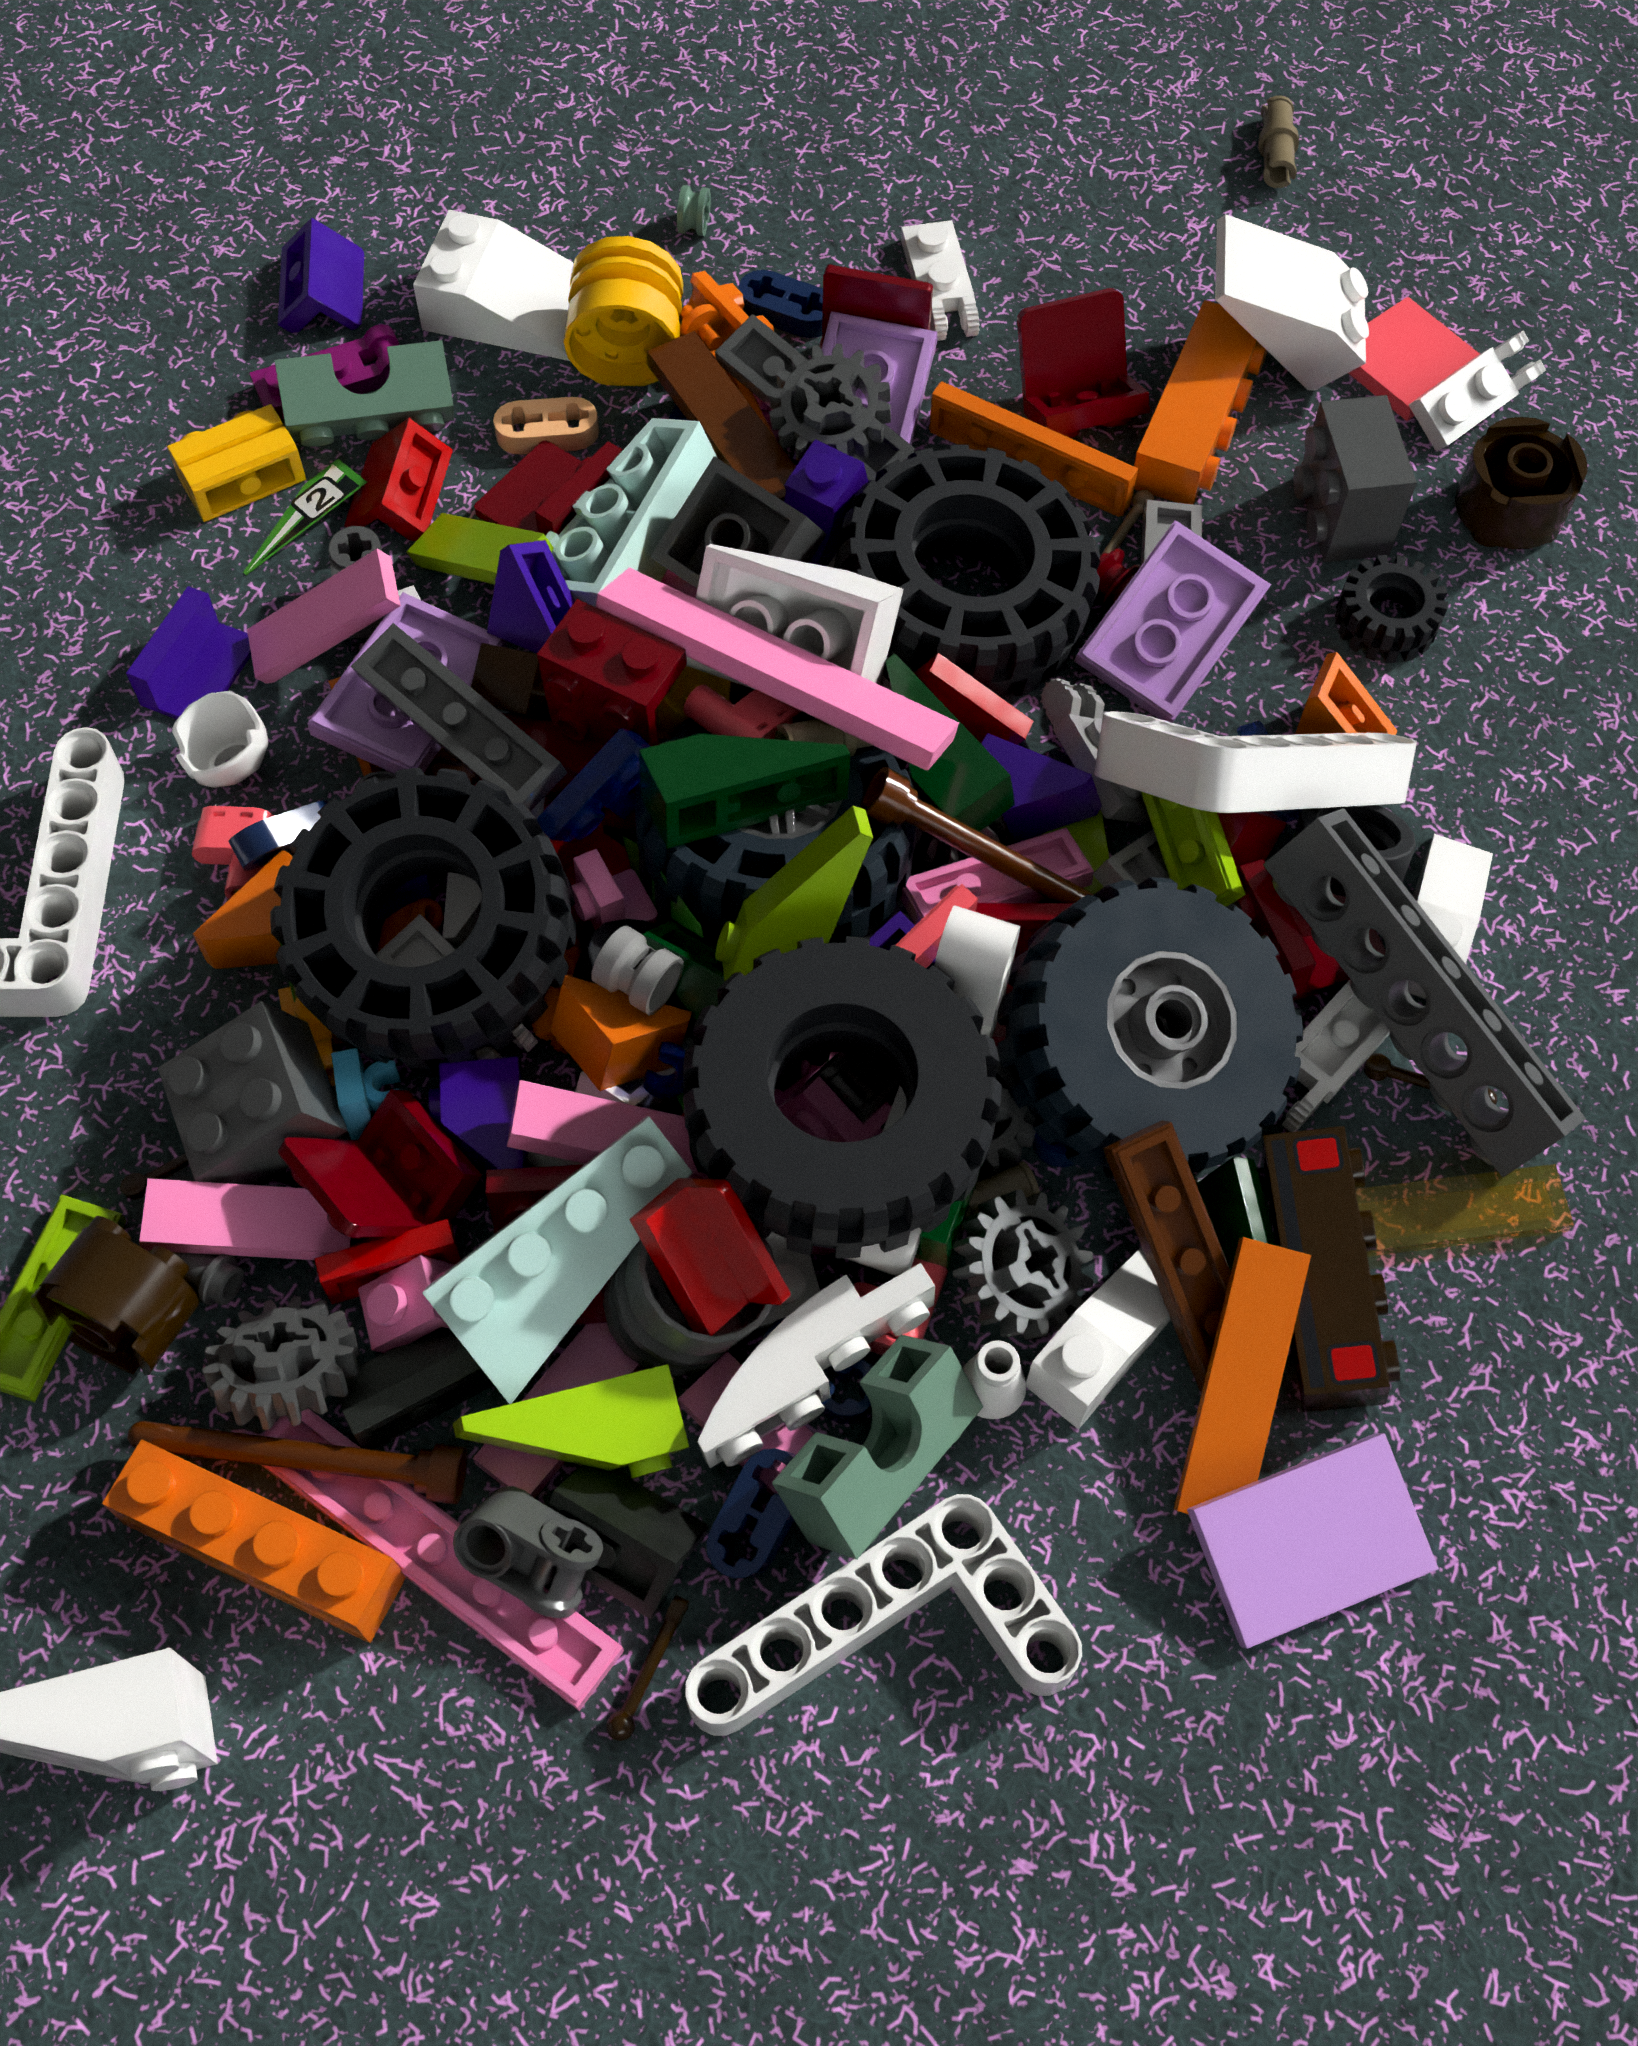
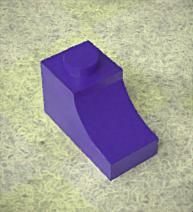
[784,439,868,566]

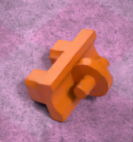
[680,271,774,351]

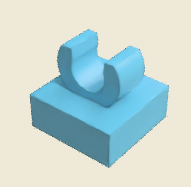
[331,1048,401,1140]

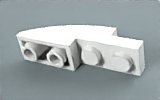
[697,1263,935,1468]

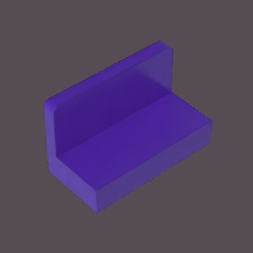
[277,217,364,333]
[126,586,251,720]

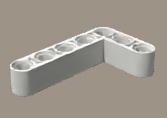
[1094,711,1417,813]
[0,727,125,1017]
[844,905,1021,1276]
[685,1494,1082,1736]

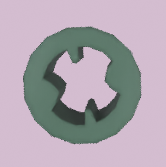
[677,185,711,237]

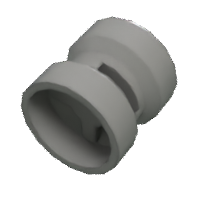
[591,925,684,1016]

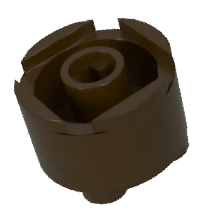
[1455,417,1588,549]
[30,1216,199,1376]

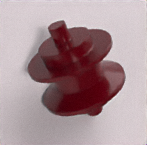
[1097,548,1141,612]

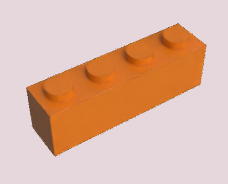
[1134,300,1267,505]
[102,1439,406,1644]

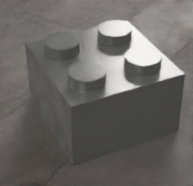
[1293,395,1417,562]
[650,456,827,588]
[158,1001,348,1185]

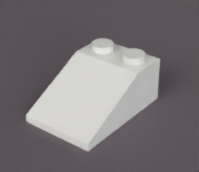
[413,210,574,361]
[1215,215,1369,391]
[686,544,904,690]
[0,1648,218,1791]

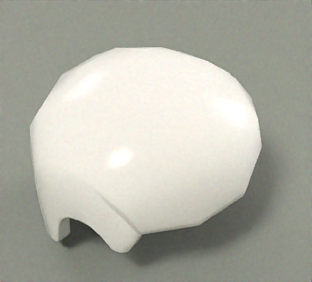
[172,691,268,788]

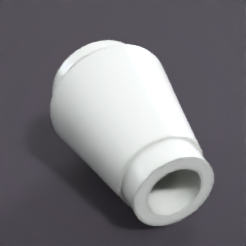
[963,1340,1026,1419]

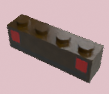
[1262,1126,1400,1412]

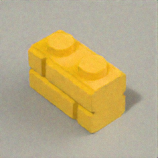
[167,404,307,522]

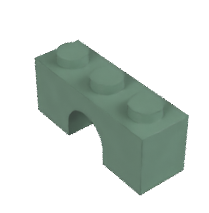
[274,340,454,447]
[772,1335,983,1560]

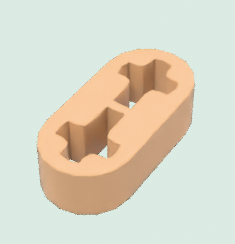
[493,397,599,455]

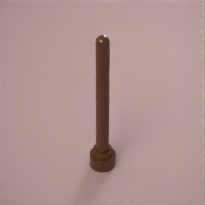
[860,767,1093,903]
[127,1421,467,1504]

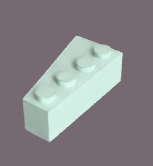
[546,418,717,607]
[422,1116,692,1404]

